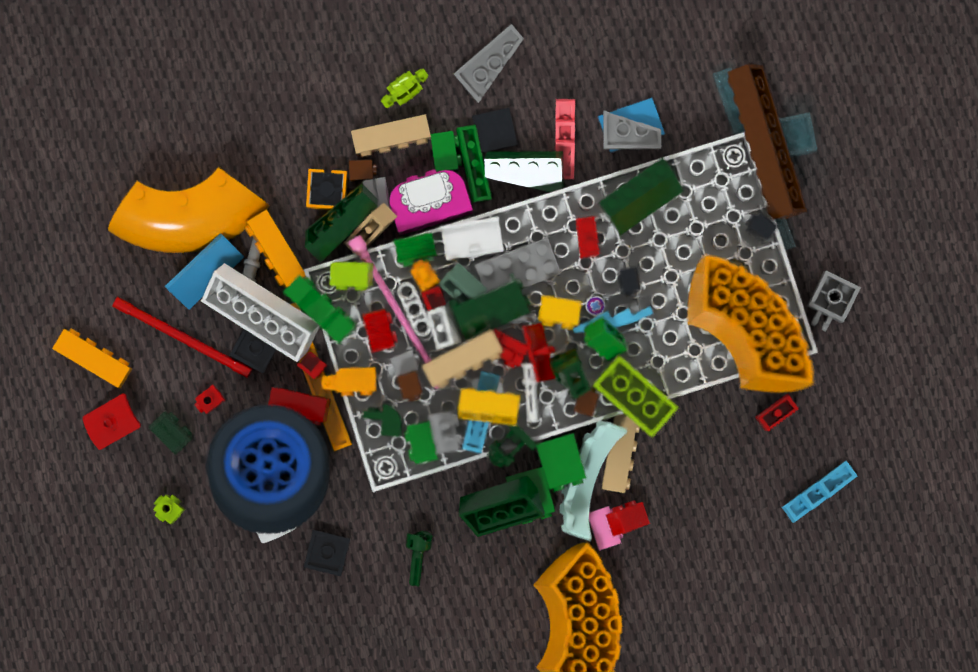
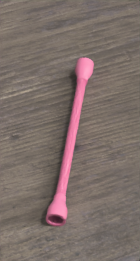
[348,235,449,389]

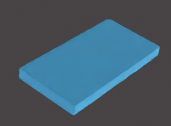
[165,233,244,310]

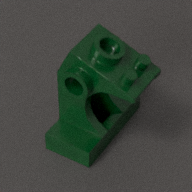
[549,348,591,400]
[487,424,537,468]

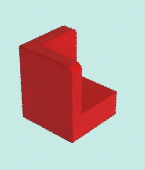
[421,286,447,311]
[297,352,328,380]

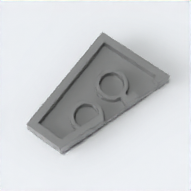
[603,110,661,149]

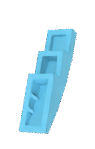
[573,306,653,333]
[462,370,500,453]
[782,461,857,523]

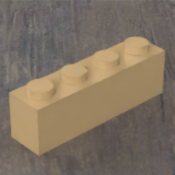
[351,114,431,157]
[422,330,504,389]
[601,414,640,493]

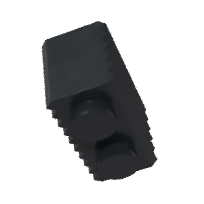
[745,212,779,244]
[616,266,642,298]

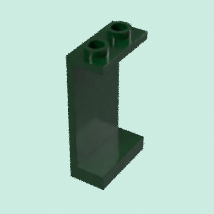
[448,273,531,341]

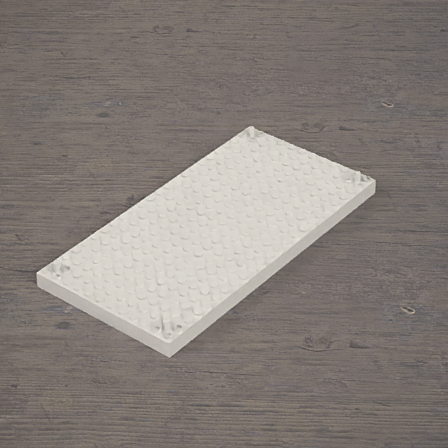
[304,132,818,492]

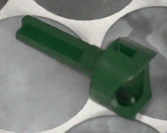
[406,530,432,586]

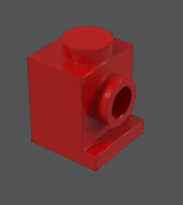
[194,385,226,414]

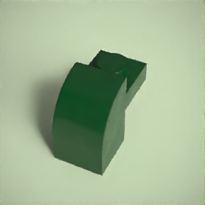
[363,404,402,437]

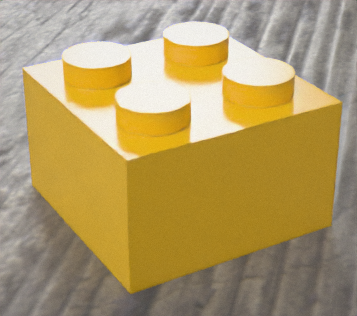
[538,296,581,330]

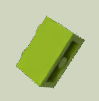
[330,262,373,291]

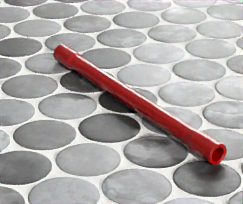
[112,297,253,378]

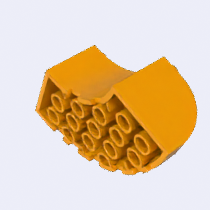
[108,167,269,253]
[687,255,813,392]
[533,543,622,672]

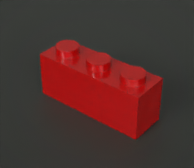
[268,387,331,425]

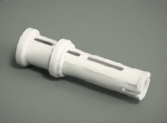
[521,363,539,422]

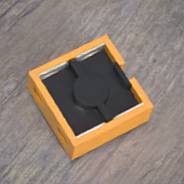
[306,169,348,210]

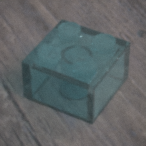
[779,112,818,157]

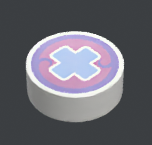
[586,296,605,316]

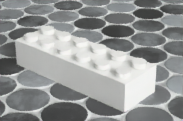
[201,263,320,362]

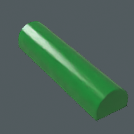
[456,125,492,204]

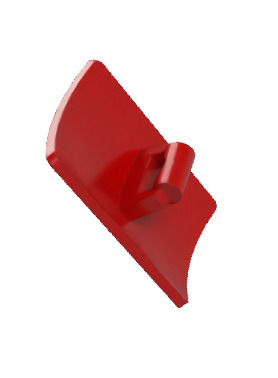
[523,323,556,383]
[83,393,141,450]

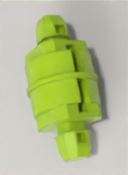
[381,69,429,108]

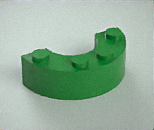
[283,275,356,345]

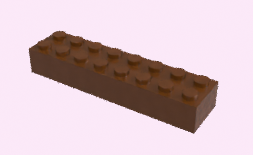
[728,64,807,220]

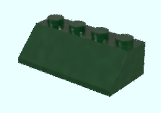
[598,158,684,236]
[458,476,545,537]

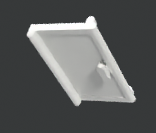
[440,217,504,261]

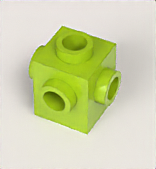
[153,494,186,525]

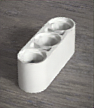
[398,282,431,337]

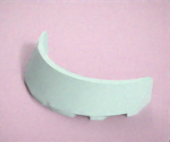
[560,421,628,540]

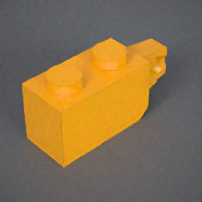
[411,260,440,292]
[322,367,377,396]

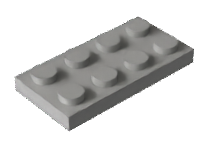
[475,238,561,292]

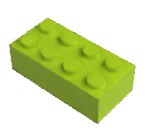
[593,356,678,437]

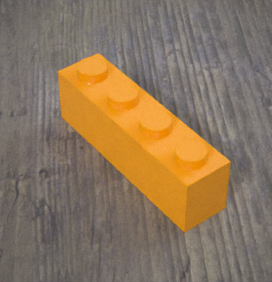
[244,210,306,288]
[52,328,132,388]

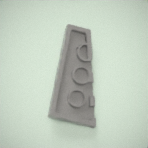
[453,24,524,103]

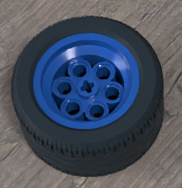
[206,405,329,534]

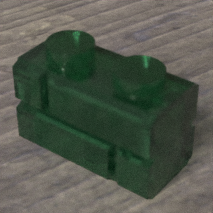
[148,411,193,455]

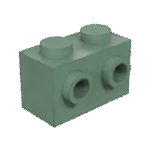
[438,263,487,304]

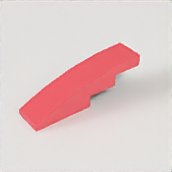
[555,99,575,179]

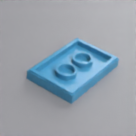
[598,98,665,153]

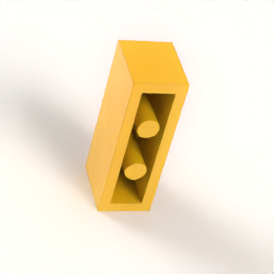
[458,388,520,425]

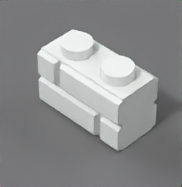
[427,306,463,350]

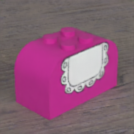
[390,170,473,235]

